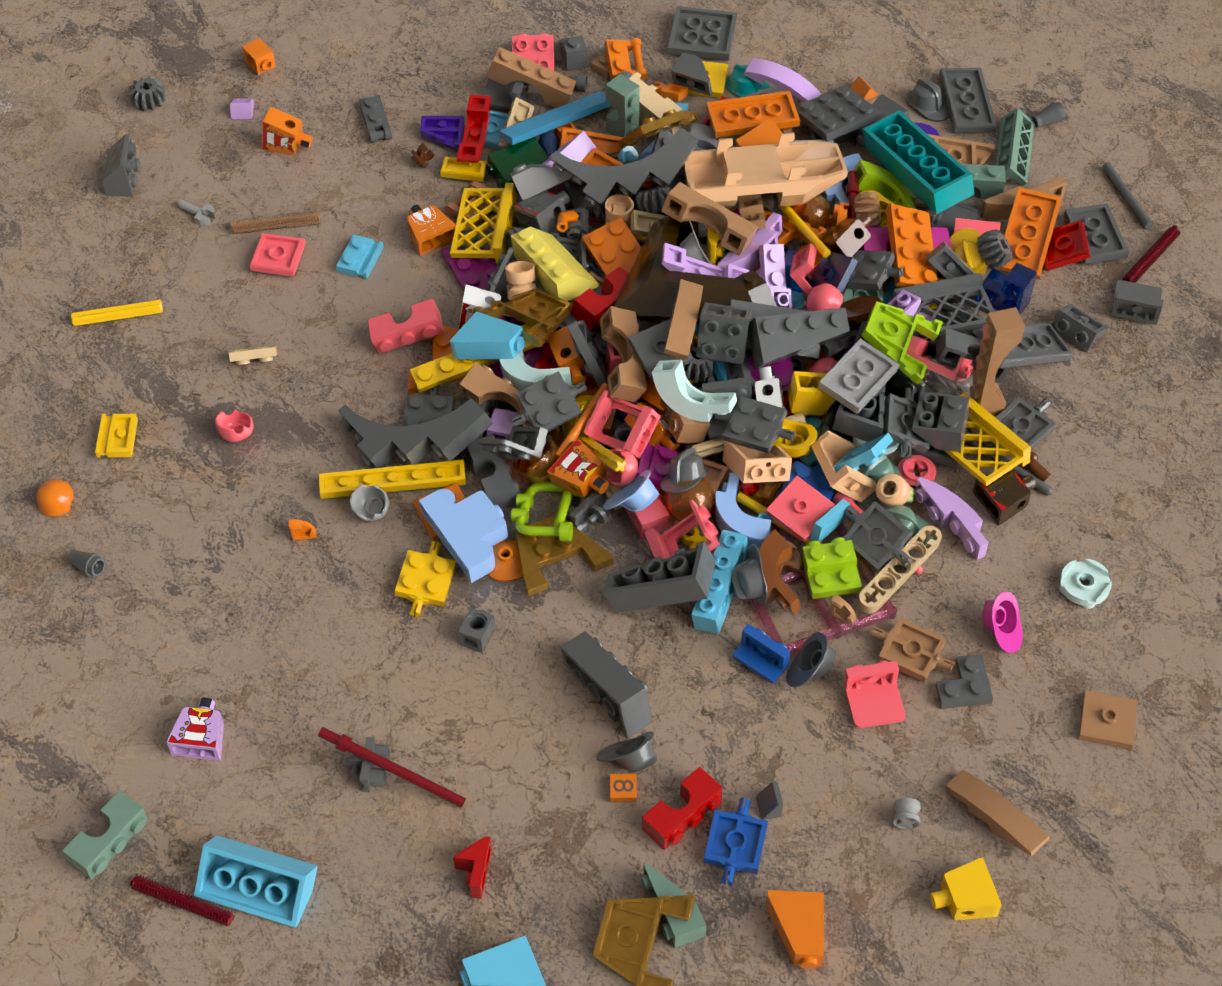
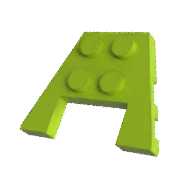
[861,301,943,385]

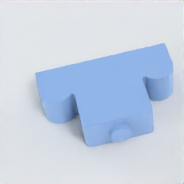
[419,489,508,583]

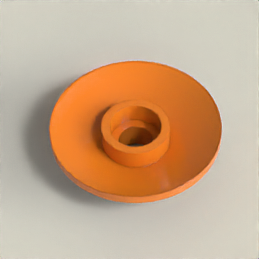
[487,539,522,582]

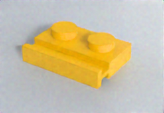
[95,414,138,458]

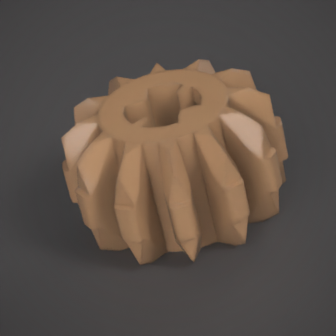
[854,191,882,227]

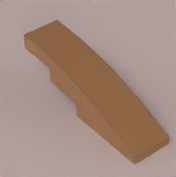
[738,194,766,229]
[663,279,703,360]
[945,769,1050,857]

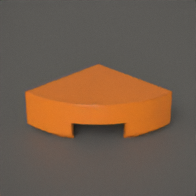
[289,519,317,541]

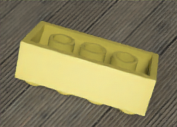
[511,227,599,302]

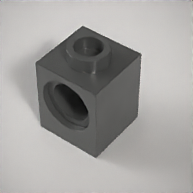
[458,608,495,653]

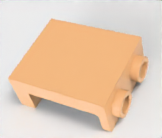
[811,431,876,503]

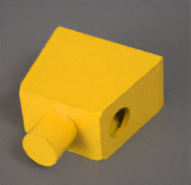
[788,371,836,418]
[930,857,1002,920]

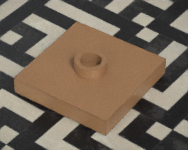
[1079,690,1138,750]

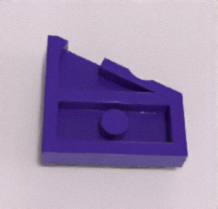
[420,116,464,151]

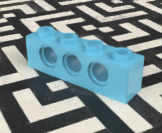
[691,530,749,635]

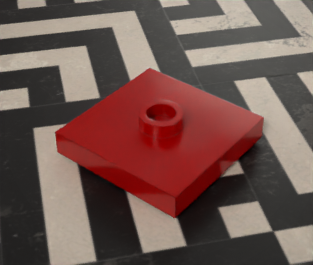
[1044,220,1091,271]

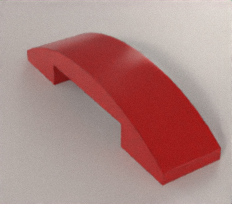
[456,95,491,163]

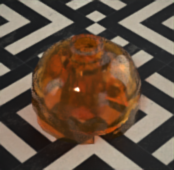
[798,195,834,229]
[513,435,559,483]
[664,478,715,522]

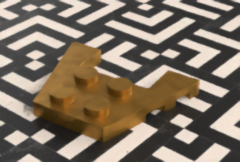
[618,109,699,149]
[473,288,571,347]
[515,515,614,596]
[593,894,696,986]

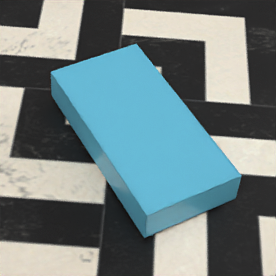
[810,499,850,542]

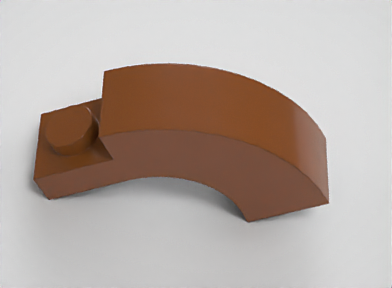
[759,529,801,615]

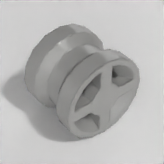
[893,798,921,830]

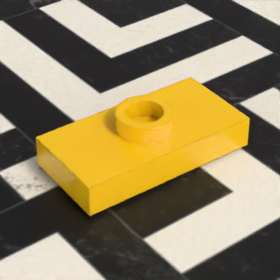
[440,156,487,182]

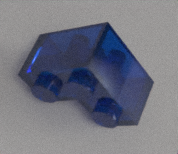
[977,262,1037,315]

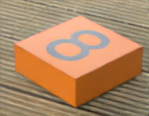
[610,774,637,802]

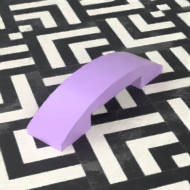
[744,58,822,104]
[662,243,749,278]

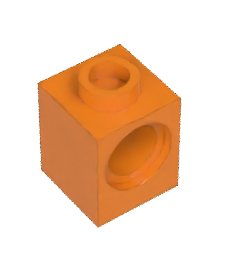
[242,38,276,75]

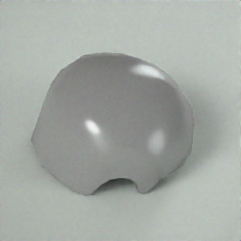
[349,485,390,522]

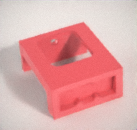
[790,243,844,302]
[906,336,973,382]
[583,390,661,459]
[644,499,720,559]

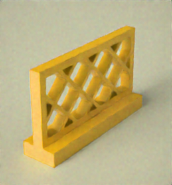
[450,183,518,263]
[944,392,1031,486]

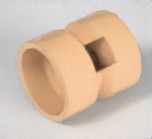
[605,194,634,229]
[505,261,537,301]

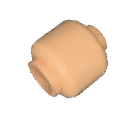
[875,474,910,507]

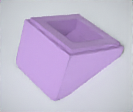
[230,98,254,119]

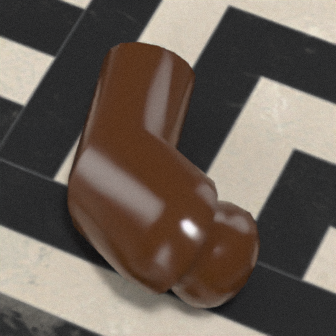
[1024,451,1051,482]

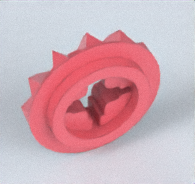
[898,455,936,486]

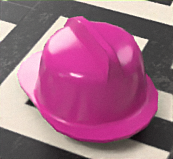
[982,591,1023,653]

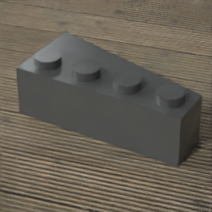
[832,343,885,442]
[603,541,715,613]

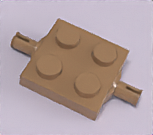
[870,617,955,683]

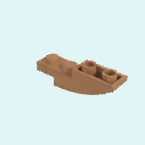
[981,176,1067,220]

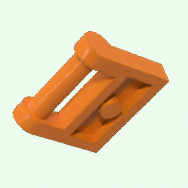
[604,38,648,80]

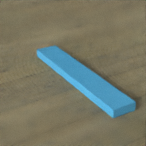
[499,91,612,145]

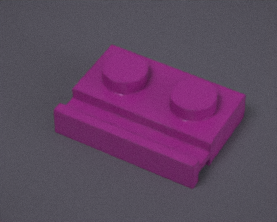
[636,442,678,489]

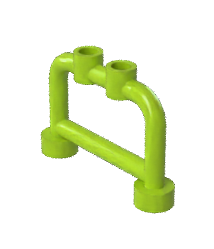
[511,482,580,542]

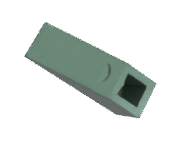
[640,863,706,948]

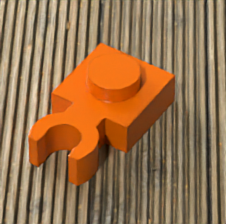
[654,81,688,102]

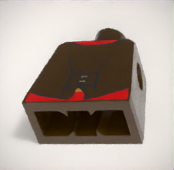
[973,469,1036,526]

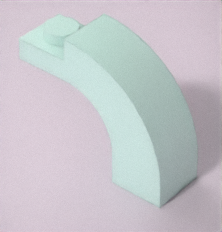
[499,350,572,391]
[652,360,737,422]

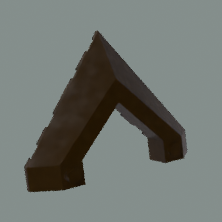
[614,216,777,322]

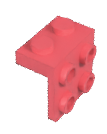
[512,33,554,71]
[843,661,906,728]

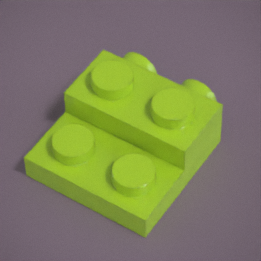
[801,537,862,599]

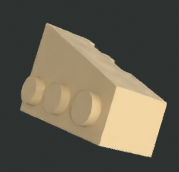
[629,71,688,136]

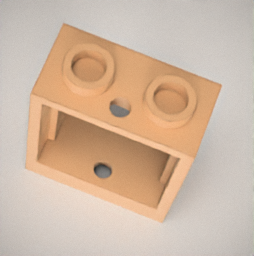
[723,441,792,483]

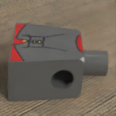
[513,191,570,232]

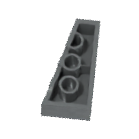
[748,308,850,371]
[560,631,653,738]

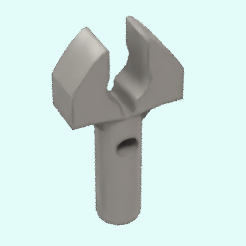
[178,200,216,226]

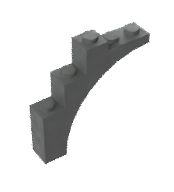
[551,127,699,206]
[338,398,493,468]

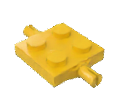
[395,541,456,617]

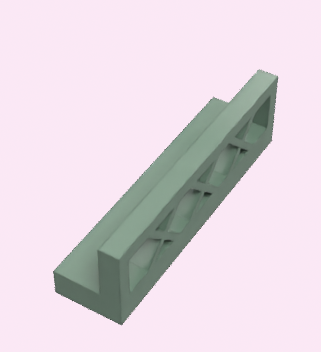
[995,108,1035,186]

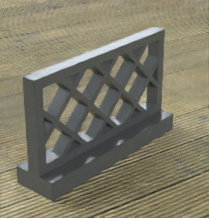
[892,273,995,338]

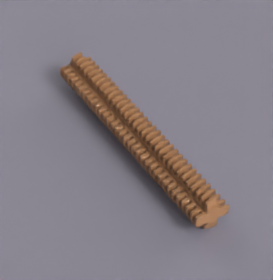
[231,211,321,234]

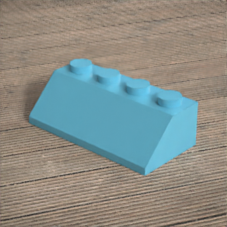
[194,835,318,928]

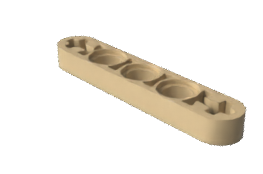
[857,526,942,614]

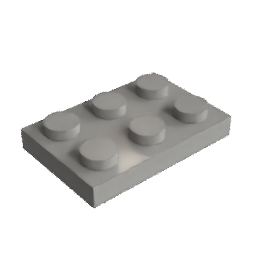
[818,339,899,414]

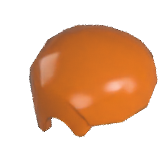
[36,479,74,516]

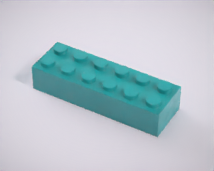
[863,110,974,214]

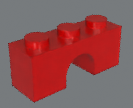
[570,266,629,331]
[642,766,722,850]

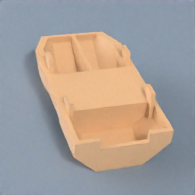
[683,133,848,211]

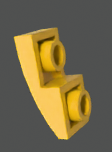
[707,227,725,265]

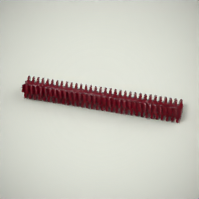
[1123,225,1181,283]
[130,873,235,927]

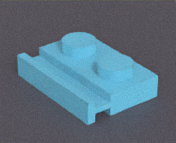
[336,235,384,280]

